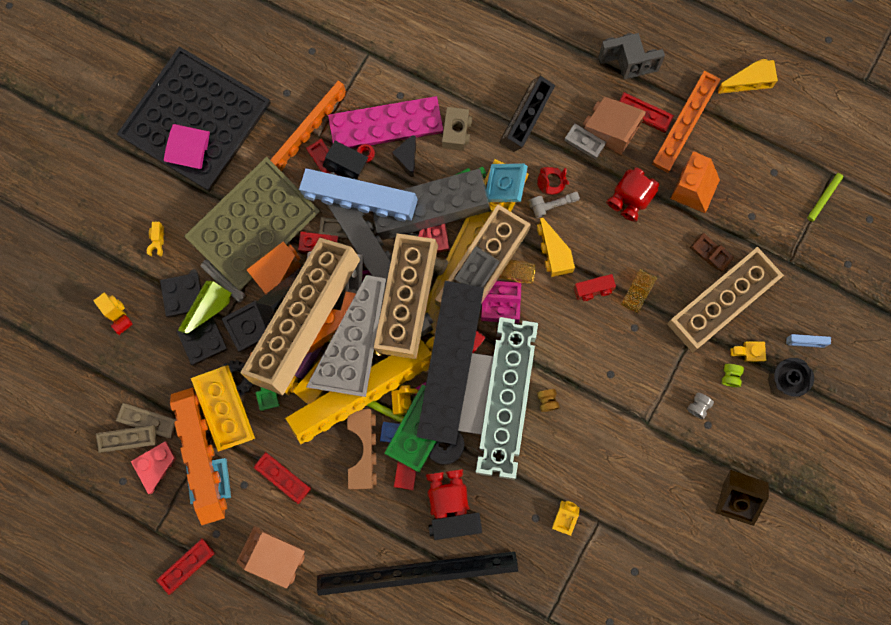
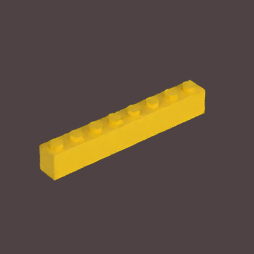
[285,338,432,445]

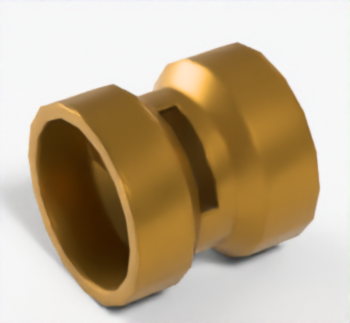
[537,389,560,412]

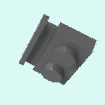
[455,245,500,287]

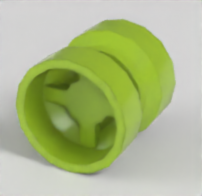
[721,364,744,388]

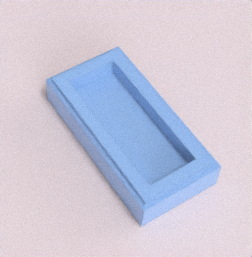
[786,334,831,348]

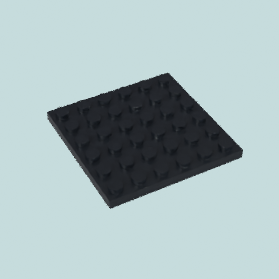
[117,46,271,192]

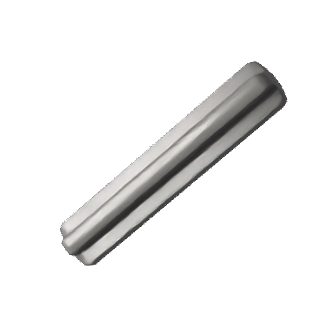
[200,259,246,303]

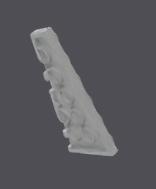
[306,275,386,397]

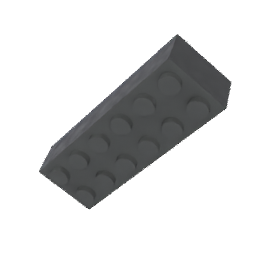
[373,169,491,240]

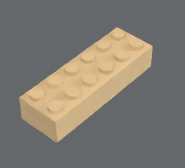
[435,204,531,307]
[374,234,438,359]
[667,247,784,353]

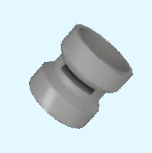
[687,392,714,419]

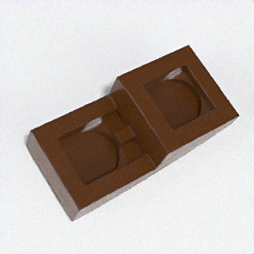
[689,233,734,272]

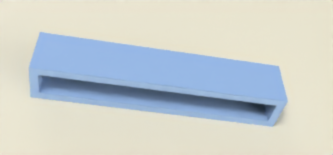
[299,169,418,222]

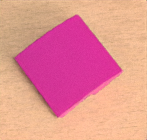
[164,124,210,169]
[481,281,521,323]

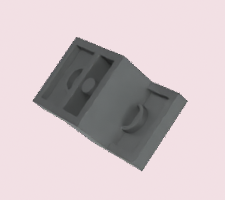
[598,33,665,80]

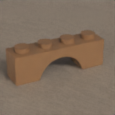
[347,409,377,490]

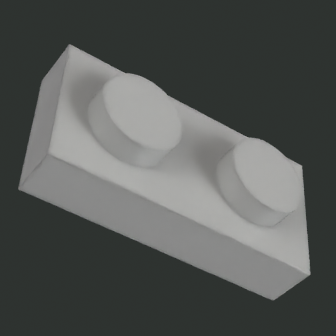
[564,124,606,160]

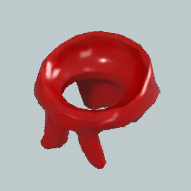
[537,167,569,195]

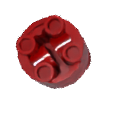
[606,167,660,222]
[426,469,470,519]

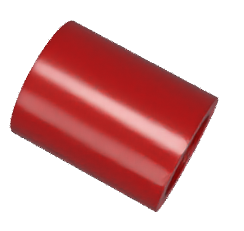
[111,314,133,335]

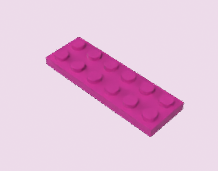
[328,96,443,149]

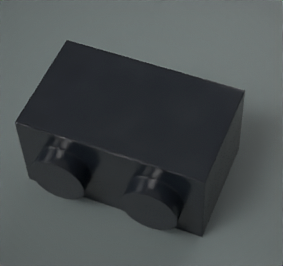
[323,141,368,180]

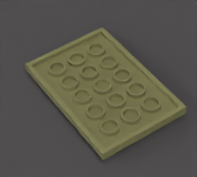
[184,156,320,291]

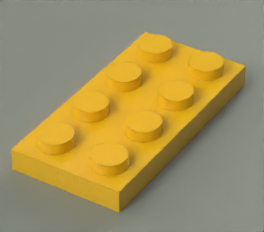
[191,365,255,451]

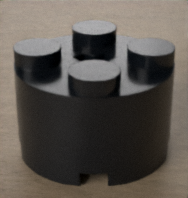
[768,358,814,400]

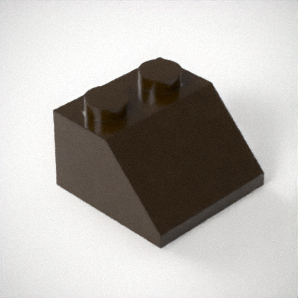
[716,470,769,526]

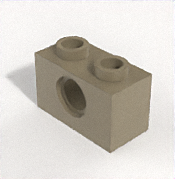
[442,107,472,151]

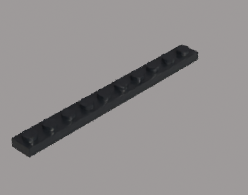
[317,551,518,596]

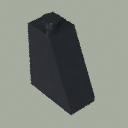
[428,512,482,540]

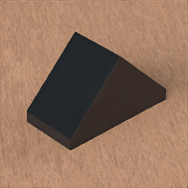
[392,135,416,177]

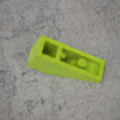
[178,281,232,334]

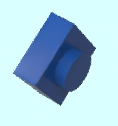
[380,422,400,443]

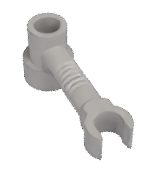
[528,192,580,218]

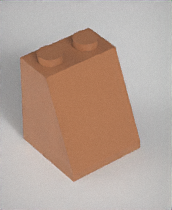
[583,97,646,155]
[236,526,305,588]

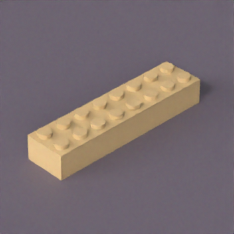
[240,238,360,395]

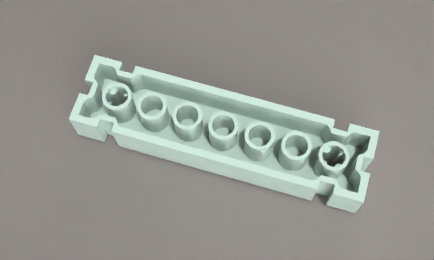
[476,317,538,480]

